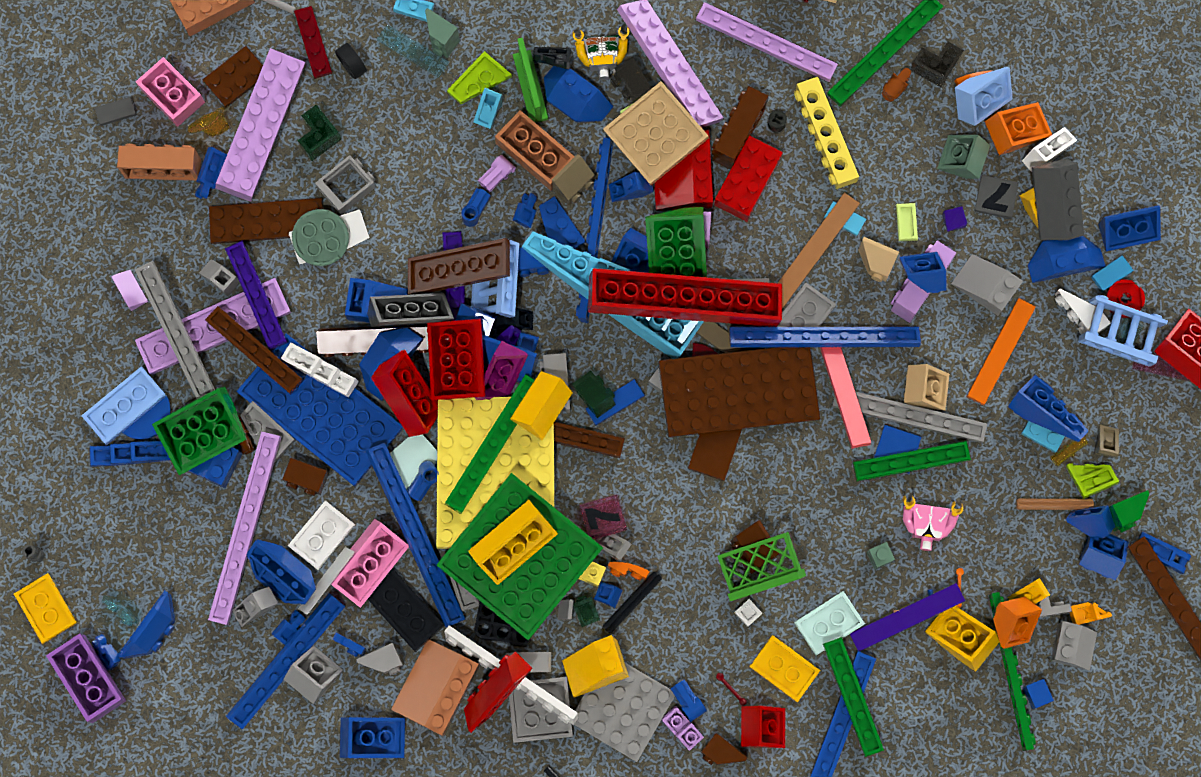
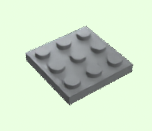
[509,677,573,743]

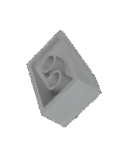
[951,254,1023,316]

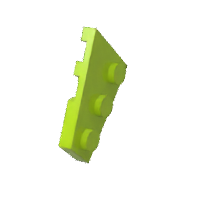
[447,51,512,104]

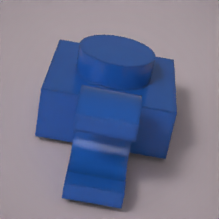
[513,193,537,228]
[272,610,306,645]

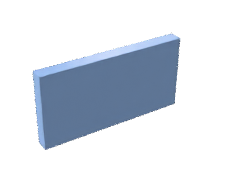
[82,366,167,445]

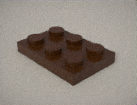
[202,46,263,108]

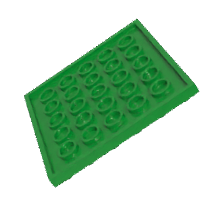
[437,473,603,640]

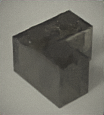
[910,41,964,88]
[610,58,652,104]

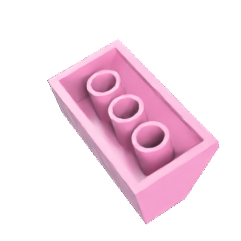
[331,519,409,608]

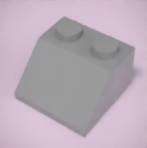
[1051,621,1097,671]
[283,645,343,704]

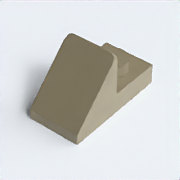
[1094,425,1119,458]

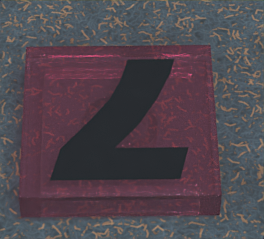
[579,495,627,539]

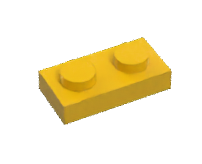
[1008,578,1050,604]

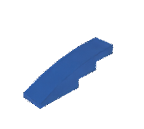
[89,441,171,467]

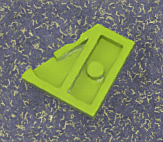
[1066,463,1119,499]

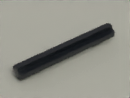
[603,571,662,633]

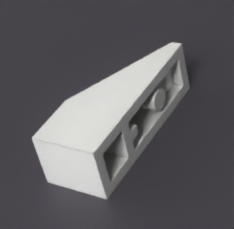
[1022,127,1077,172]

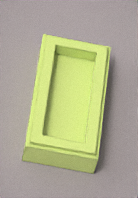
[896,203,918,241]

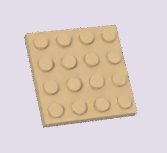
[603,81,709,186]

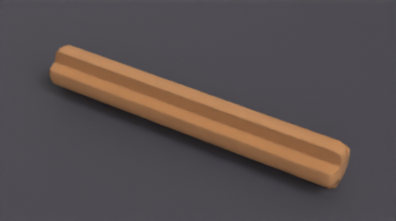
[1016,498,1094,510]

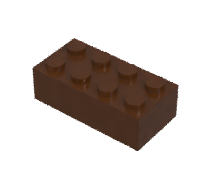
[711,86,769,170]

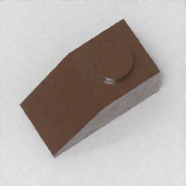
[701,733,747,765]

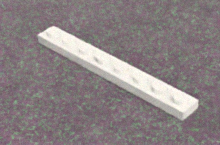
[444,626,578,725]

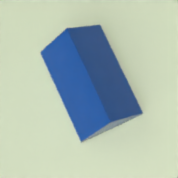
[1098,205,1161,251]

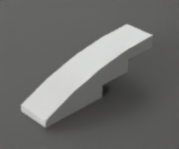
[281,343,359,398]

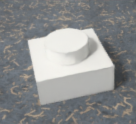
[734,599,762,627]

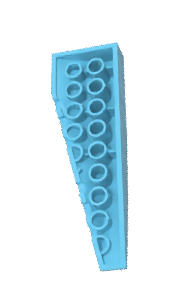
[522,232,704,359]

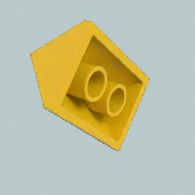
[510,371,573,440]

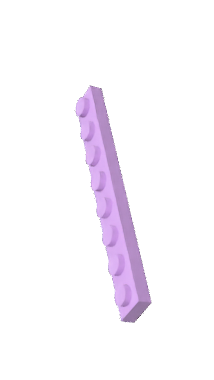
[696,2,838,82]

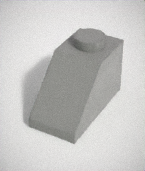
[356,643,404,676]

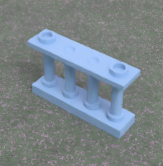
[471,239,519,318]
[1078,295,1168,367]

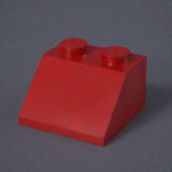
[741,706,786,748]

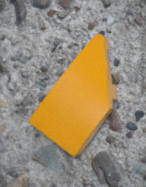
[1069,602,1112,625]

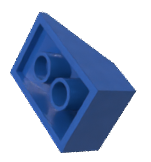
[188,447,243,488]
[340,717,405,758]

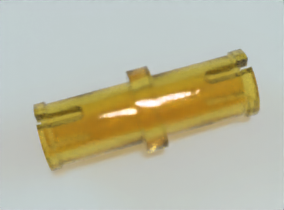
[1050,437,1088,467]

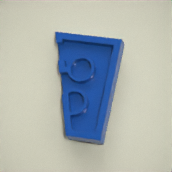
[539,196,586,249]

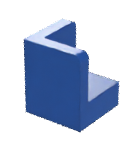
[1022,679,1054,710]

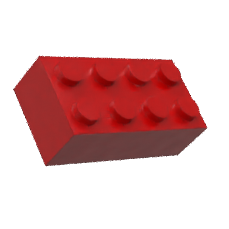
[714,135,783,222]

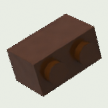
[282,458,329,496]

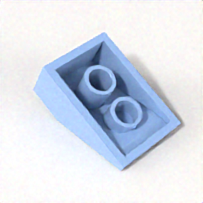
[955,67,1013,126]

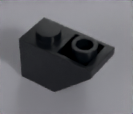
[491,308,533,330]

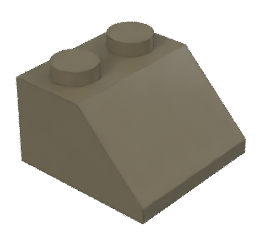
[552,154,595,206]

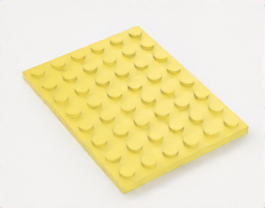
[436,397,554,549]

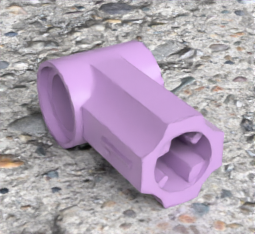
[478,155,516,193]

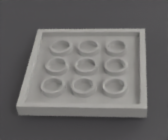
[574,663,675,762]

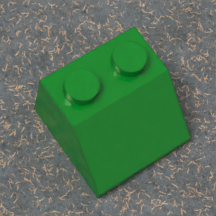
[1109,490,1150,533]

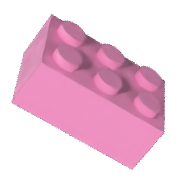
[136,57,205,127]

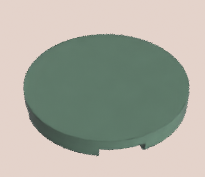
[292,209,349,266]

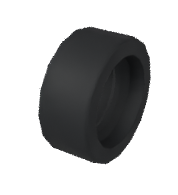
[335,42,367,79]

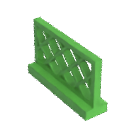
[513,37,548,123]
[717,532,806,601]

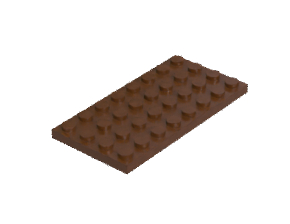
[658,347,820,438]

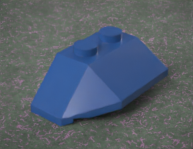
[544,66,613,122]
[1027,236,1106,283]
[359,327,424,401]
[246,539,316,604]
[117,590,175,659]

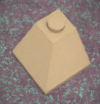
[858,237,899,282]

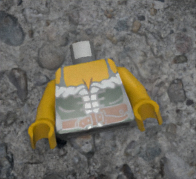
[572,27,630,80]

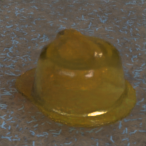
[187,107,230,137]

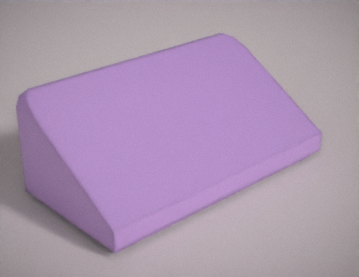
[111,270,148,311]

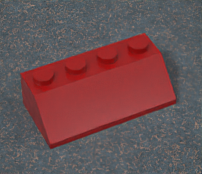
[371,350,438,437]
[464,652,533,733]

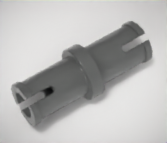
[22,545,45,562]

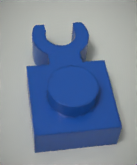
[332,633,367,657]
[92,634,121,671]

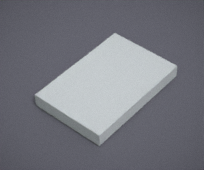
[288,501,355,570]

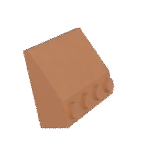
[391,640,480,737]

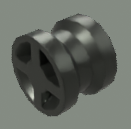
[767,110,787,132]

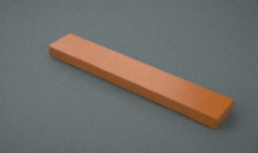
[967,298,1035,406]

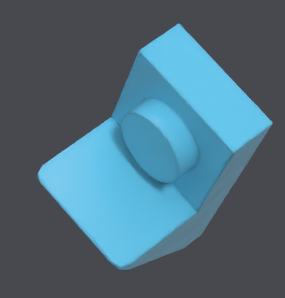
[473,88,502,129]

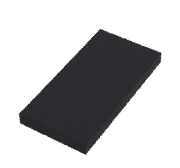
[368,568,444,653]

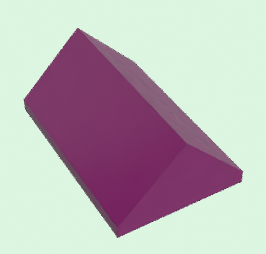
[475,341,528,400]

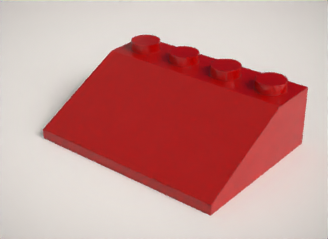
[654,130,713,211]
[1154,309,1201,389]
[427,319,485,400]

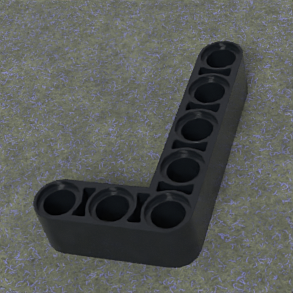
[474,601,531,647]

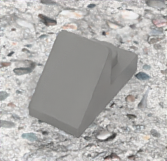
[596,529,632,561]
[1036,596,1072,618]

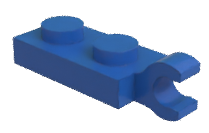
[195,147,227,199]

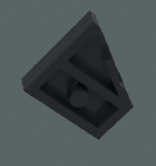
[533,47,571,69]

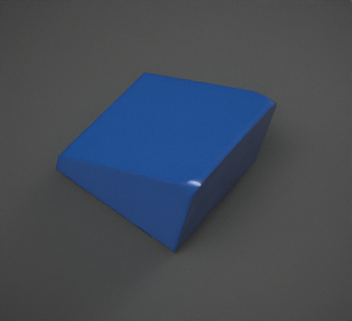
[594,581,623,608]

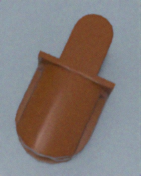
[882,68,911,102]

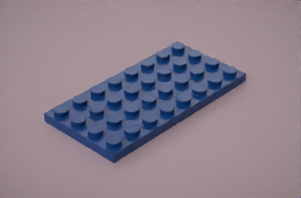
[236,333,403,487]

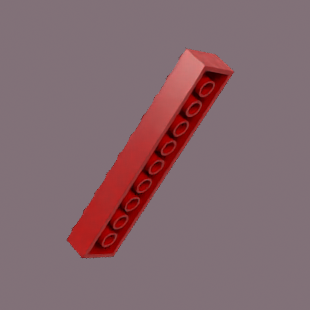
[588,268,782,327]

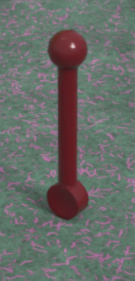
[716,673,747,706]

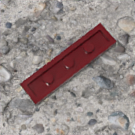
[294,6,332,79]

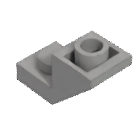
[506,652,551,672]

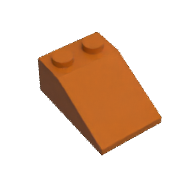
[984,102,1052,155]

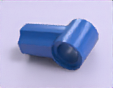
[461,188,491,227]
[407,461,439,501]
[671,679,707,722]

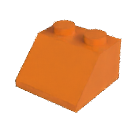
[993,597,1042,649]

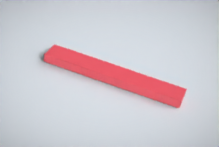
[820,347,871,449]

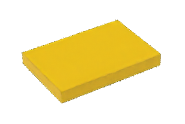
[14,573,77,644]
[750,635,821,702]

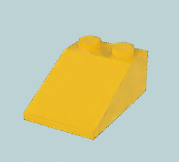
[925,606,999,672]
[562,635,629,698]

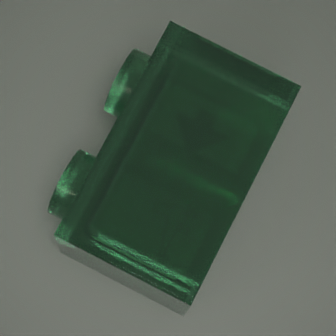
[572,371,616,418]

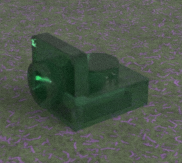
[573,596,600,628]

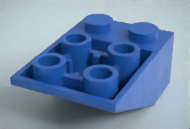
[345,278,408,323]

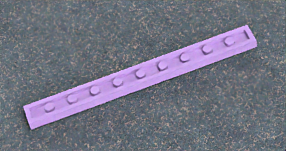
[208,431,281,625]

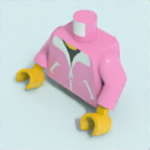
[902,495,963,551]

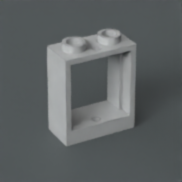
[315,155,376,215]

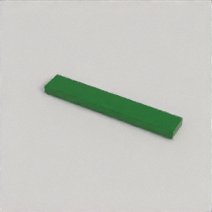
[852,441,971,482]
[822,637,884,757]

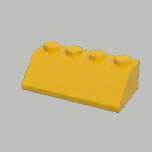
[468,500,558,585]

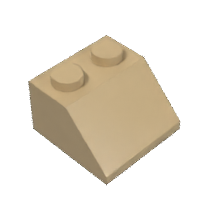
[904,364,950,411]

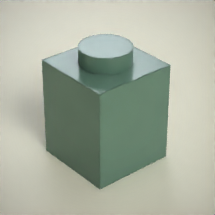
[866,542,895,570]

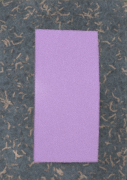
[662,706,704,751]

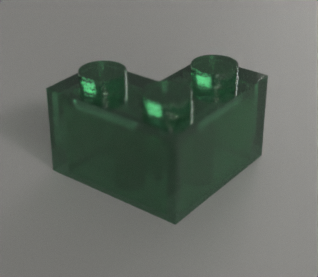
[297,105,342,161]

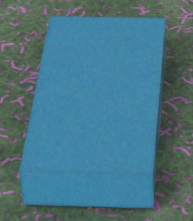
[1091,255,1134,292]

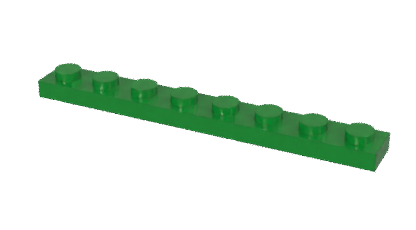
[827,0,943,107]
[445,374,535,514]
[989,592,1036,751]

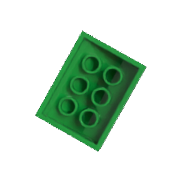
[645,207,707,278]
[152,387,247,475]

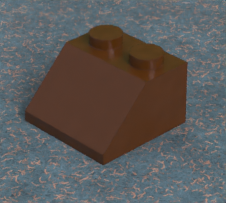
[730,520,780,574]

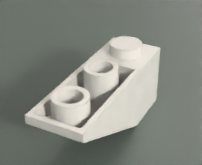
[1055,289,1111,334]

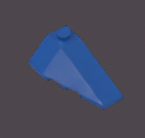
[1008,375,1088,442]

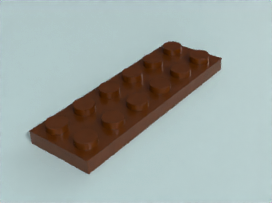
[209,198,323,244]
[408,238,510,295]

